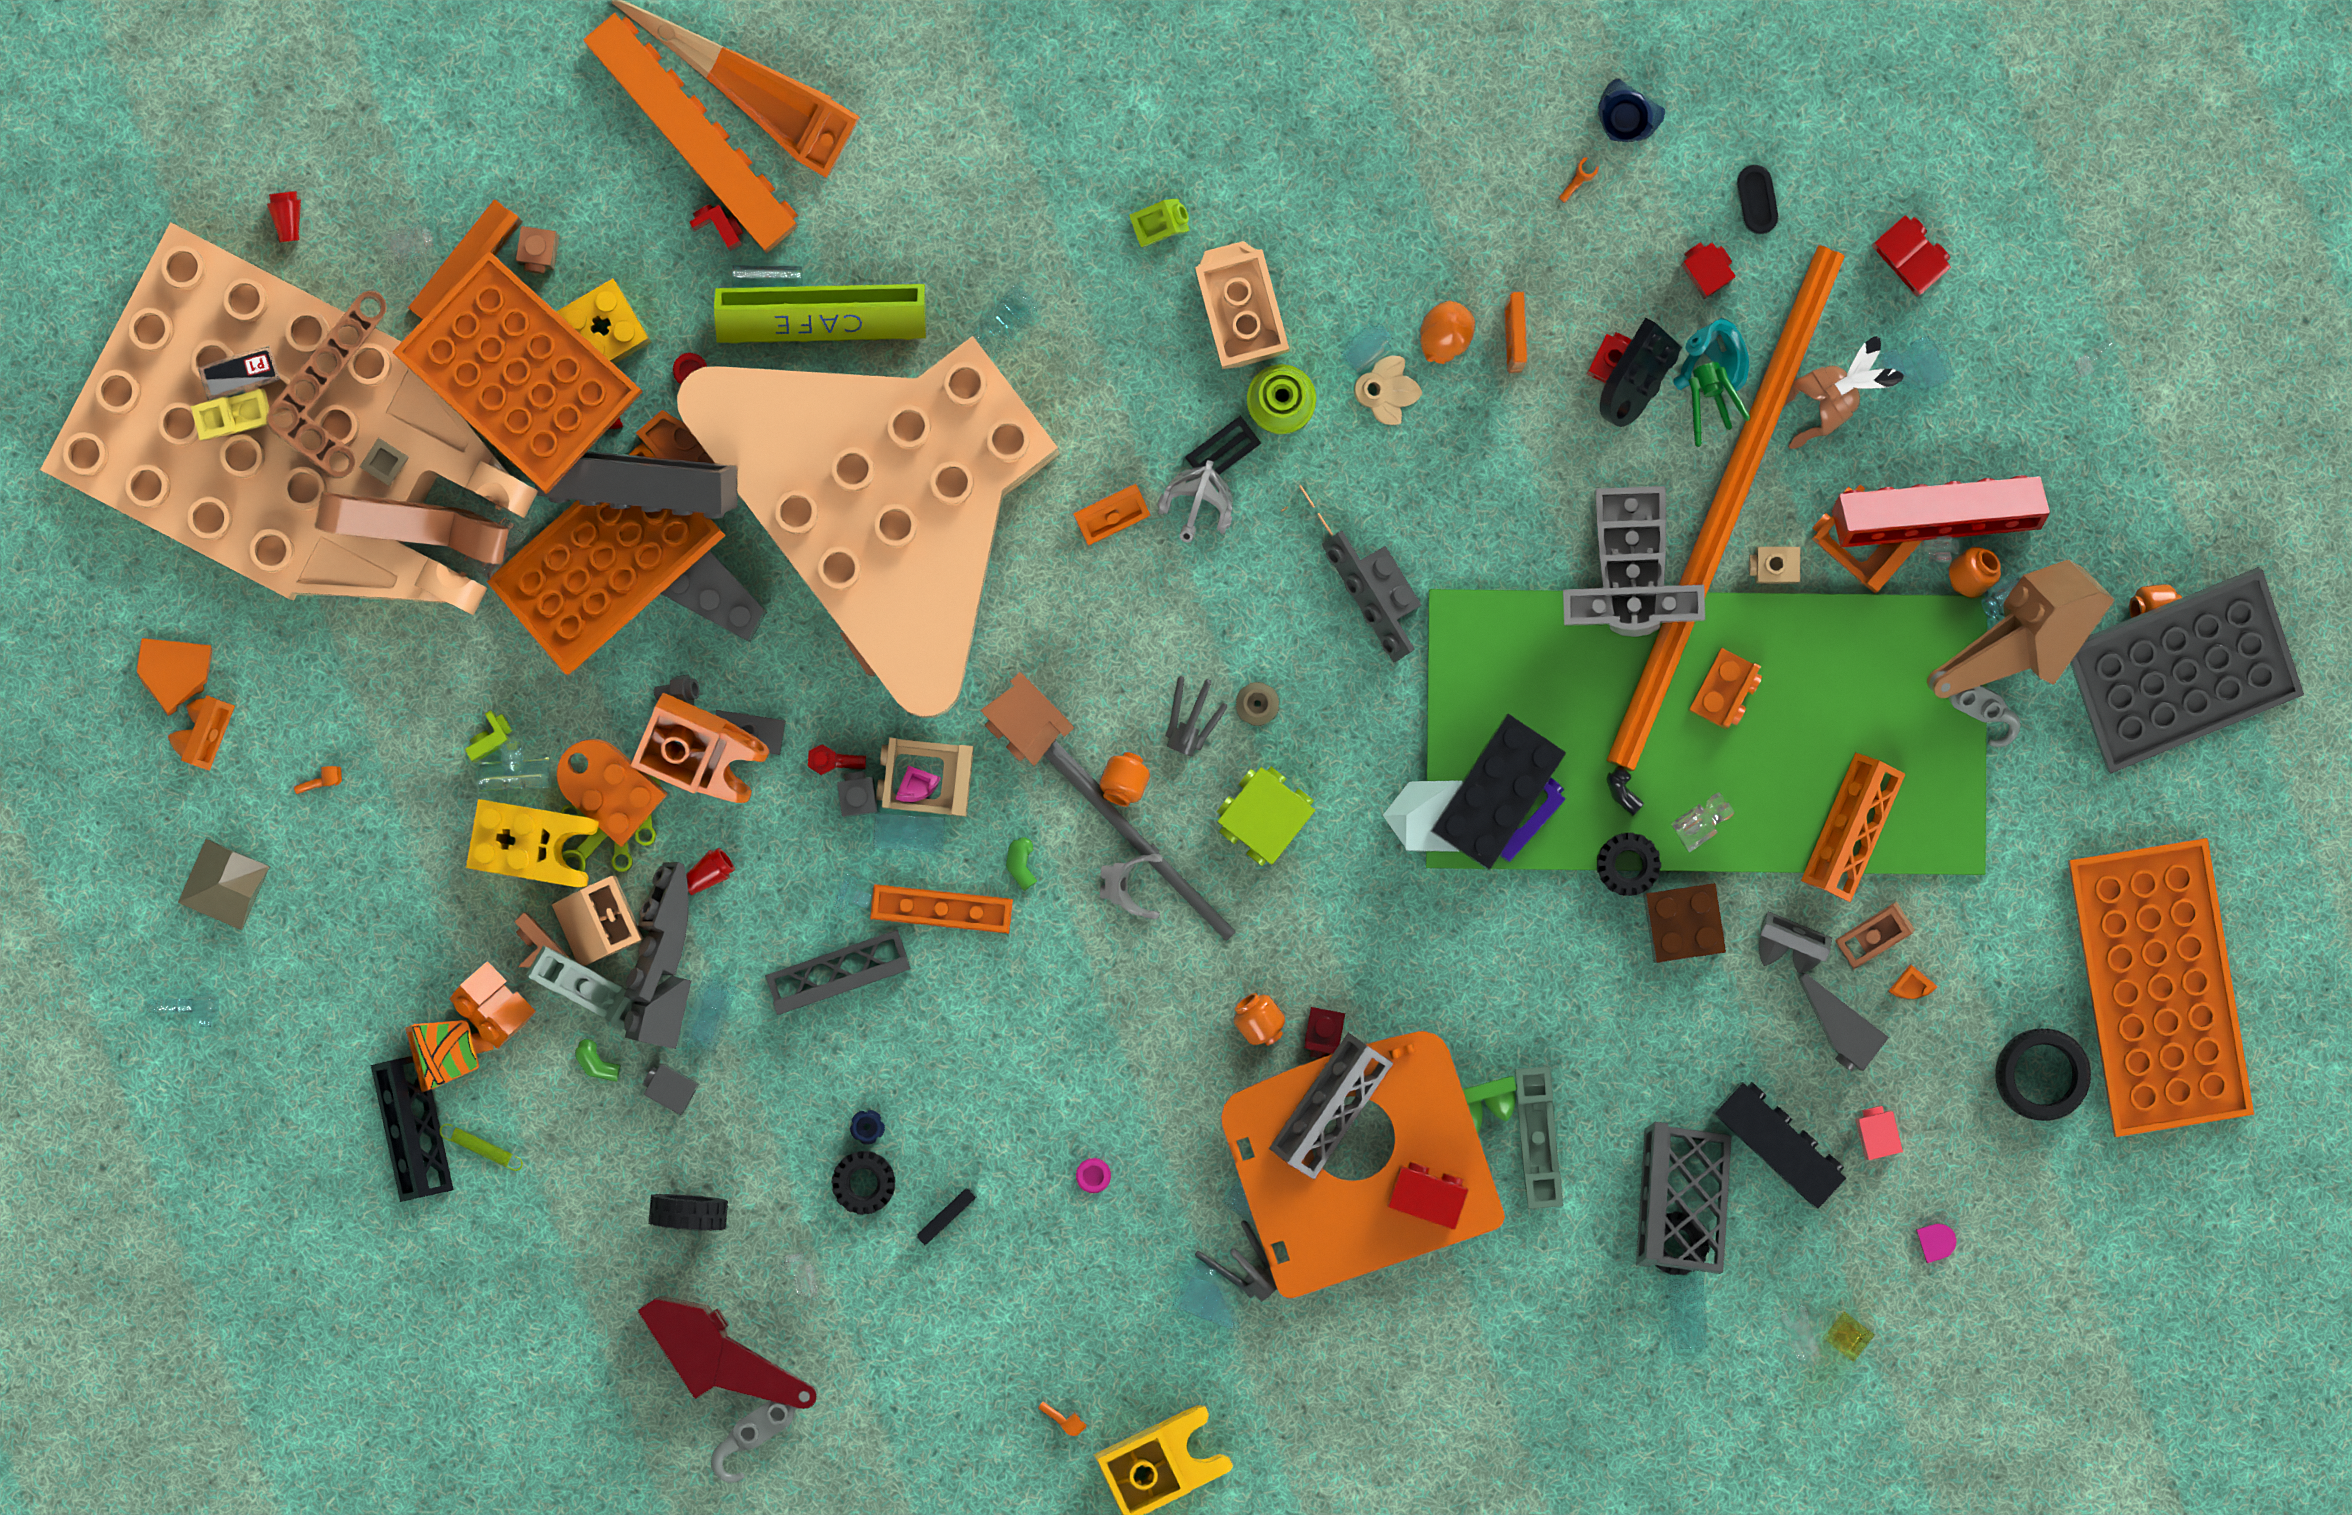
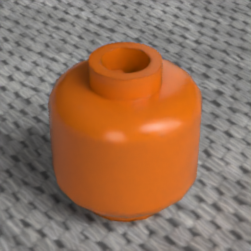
[1949,547,2001,598]
[2129,584,2182,618]
[1099,752,1150,807]
[1234,993,1285,1046]

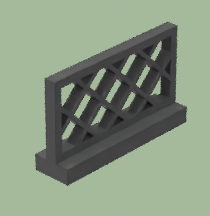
[1636,1121,1732,1274]

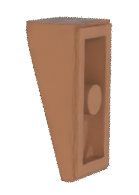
[1835,901,1915,970]

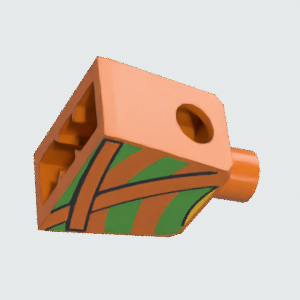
[405,1020,494,1092]

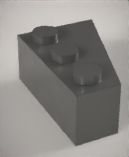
[660,551,767,642]

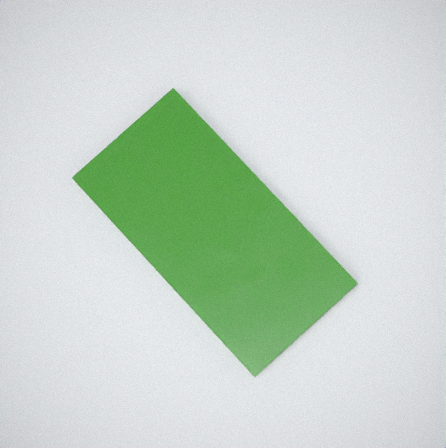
[1426,589,1987,875]

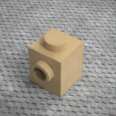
[1749,547,1800,584]

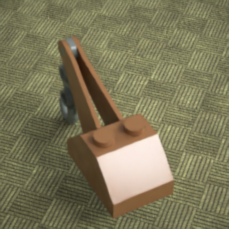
[1927,560,2115,748]

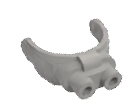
[1100,854,1162,919]

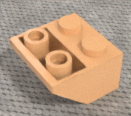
[552,876,644,966]

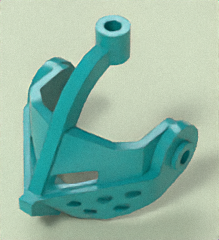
[1673,317,1749,391]

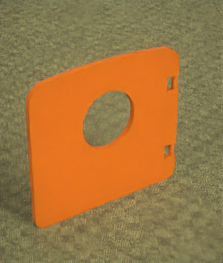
[1221,1031,1505,1298]

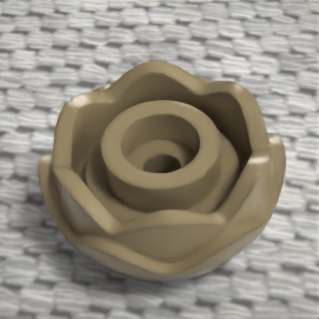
[1236,682,1279,726]

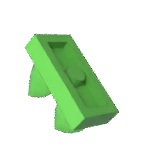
[1462,1075,1517,1134]

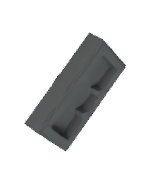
[715,710,786,755]

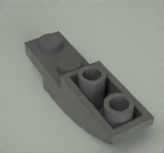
[624,862,689,1002]

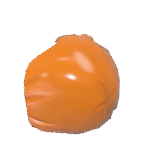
[1420,301,1475,364]

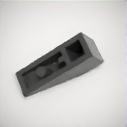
[1798,973,1889,1072]

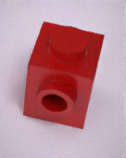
[1681,242,1736,300]
[1586,332,1632,383]

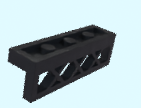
[371,1056,454,1202]

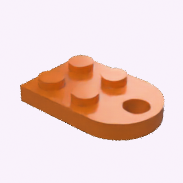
[557,739,668,847]

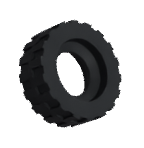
[649,1194,728,1231]

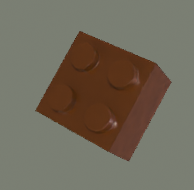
[1643,883,1726,963]

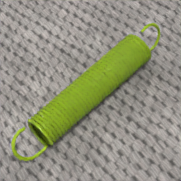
[440,1123,523,1171]

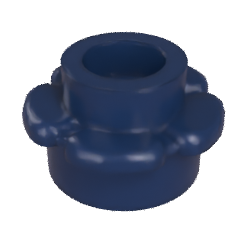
[850,1110,885,1144]

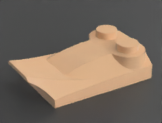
[1195,241,1290,369]

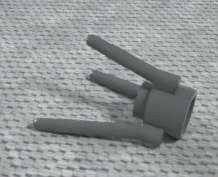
[1165,676,1228,757]
[1195,1221,1277,1302]

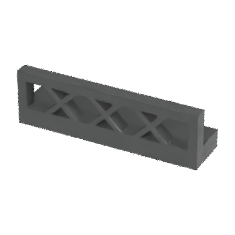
[765,929,911,1015]
[1269,1032,1393,1179]

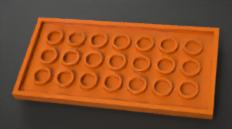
[2068,838,2254,1137]

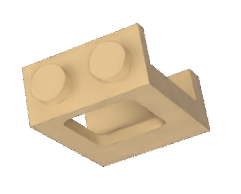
[876,737,974,817]

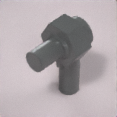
[654,675,699,706]

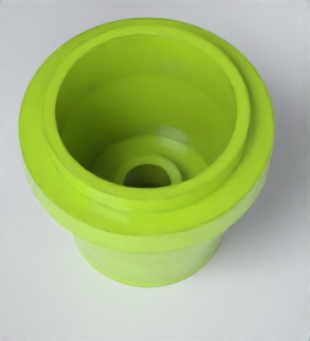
[1247,364,1316,435]

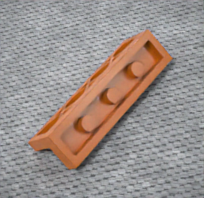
[408,199,523,320]
[1801,753,1905,902]

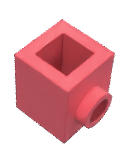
[1855,1105,1903,1160]

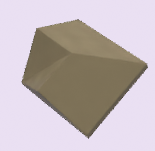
[178,839,270,930]

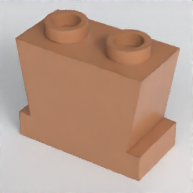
[980,672,1075,766]

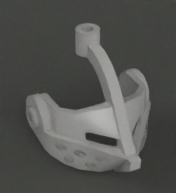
[1157,460,1233,543]

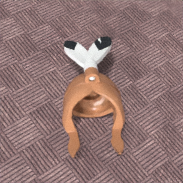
[1783,336,1904,449]

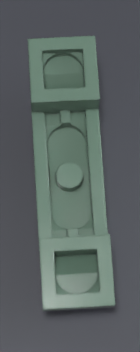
[526,945,635,1030]
[1515,1066,1563,1209]

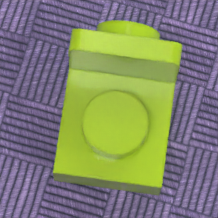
[1129,198,1189,247]
[465,710,513,763]

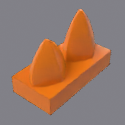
[168,695,235,771]

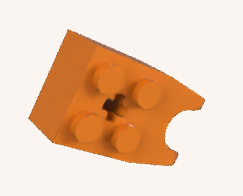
[630,693,770,803]

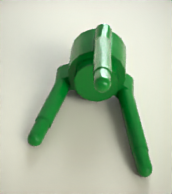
[1688,362,1750,447]

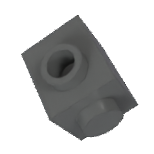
[837,772,879,818]

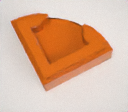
[1888,964,1938,999]

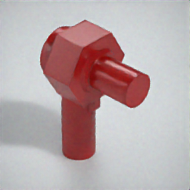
[808,744,866,776]

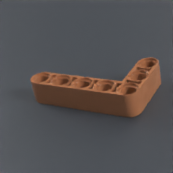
[266,291,387,479]
[315,492,509,564]

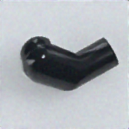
[1606,766,1645,816]

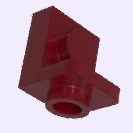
[1303,1007,1346,1058]

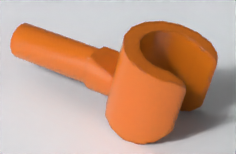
[1558,157,1599,203]
[294,766,342,794]
[1038,1402,1087,1436]

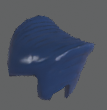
[1598,79,1666,142]

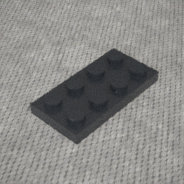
[1430,714,1567,870]

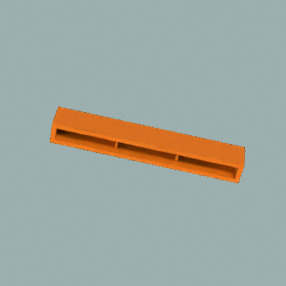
[583,13,798,254]

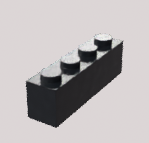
[1712,1082,1846,1209]

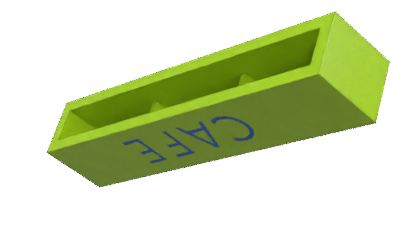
[714,284,926,344]

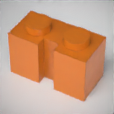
[449,961,536,1049]

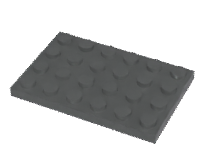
[2070,567,2304,774]

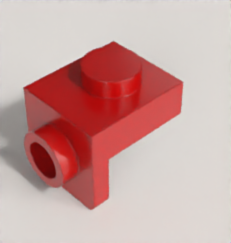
[689,204,744,251]

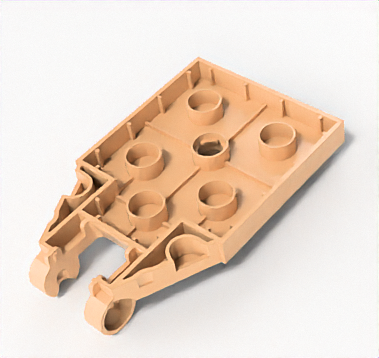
[40,222,538,615]

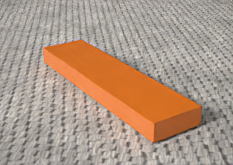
[870,884,1013,934]

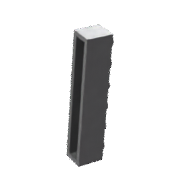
[535,451,738,518]

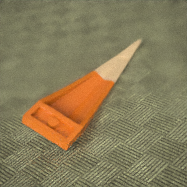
[611,0,860,178]

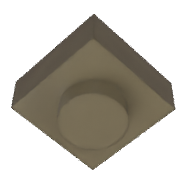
[360,438,409,486]

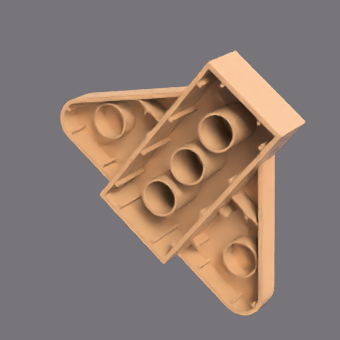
[677,336,1060,718]

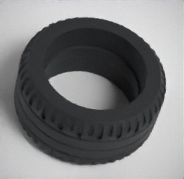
[1995,1028,2091,1121]

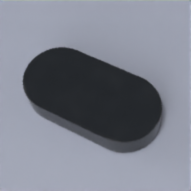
[1737,165,1778,235]

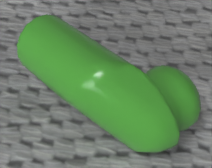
[1006,837,1037,891]
[575,1039,621,1082]

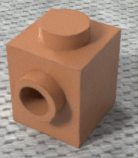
[516,226,559,274]

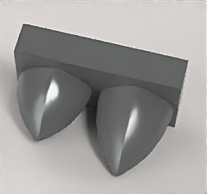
[1759,911,1832,974]

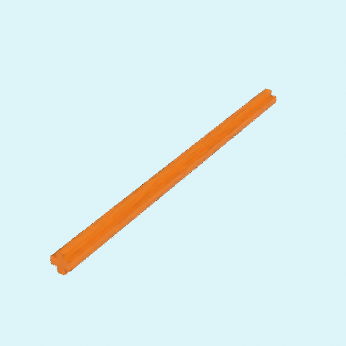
[1607,245,1845,771]

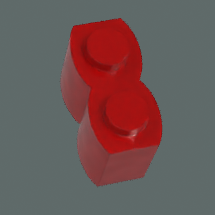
[1871,215,1951,297]

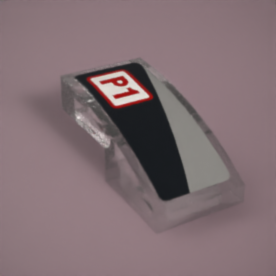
[198,345,280,401]

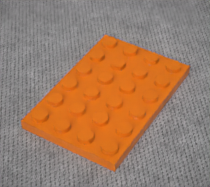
[392,250,642,494]
[486,442,726,676]

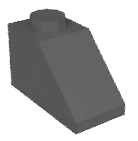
[624,976,691,1049]

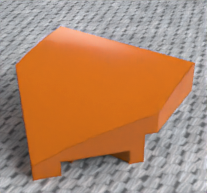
[137,638,212,716]

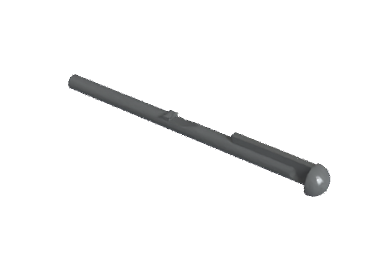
[1044,739,1236,941]

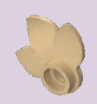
[1354,356,1422,425]

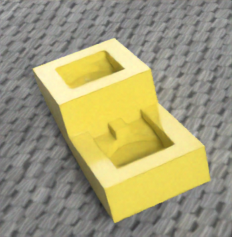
[191,389,270,441]

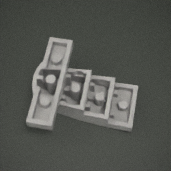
[1563,486,1705,637]

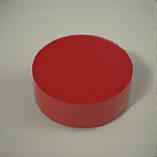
[673,353,708,385]

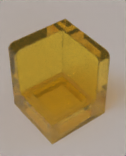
[1822,1311,1875,1362]

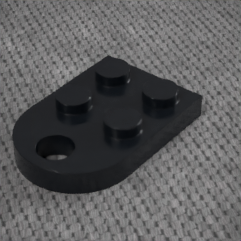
[1600,317,1682,427]

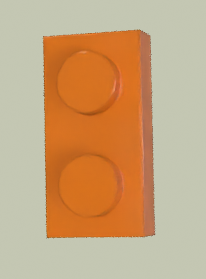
[1073,483,1151,546]

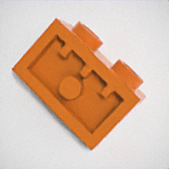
[1689,648,1763,730]

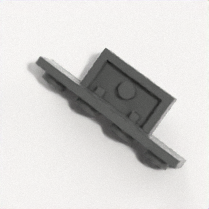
[1322,531,1421,662]

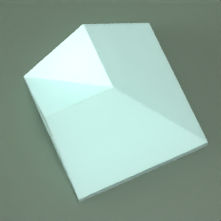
[1383,781,1462,852]

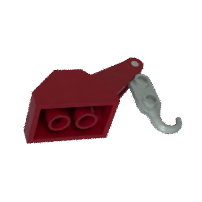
[637,1295,818,1483]

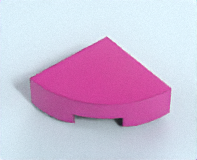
[896,765,941,802]

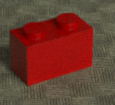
[1387,1161,1469,1230]

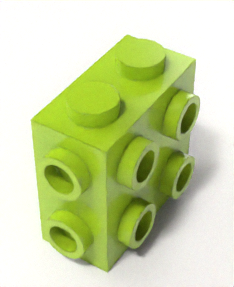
[1216,766,1316,866]

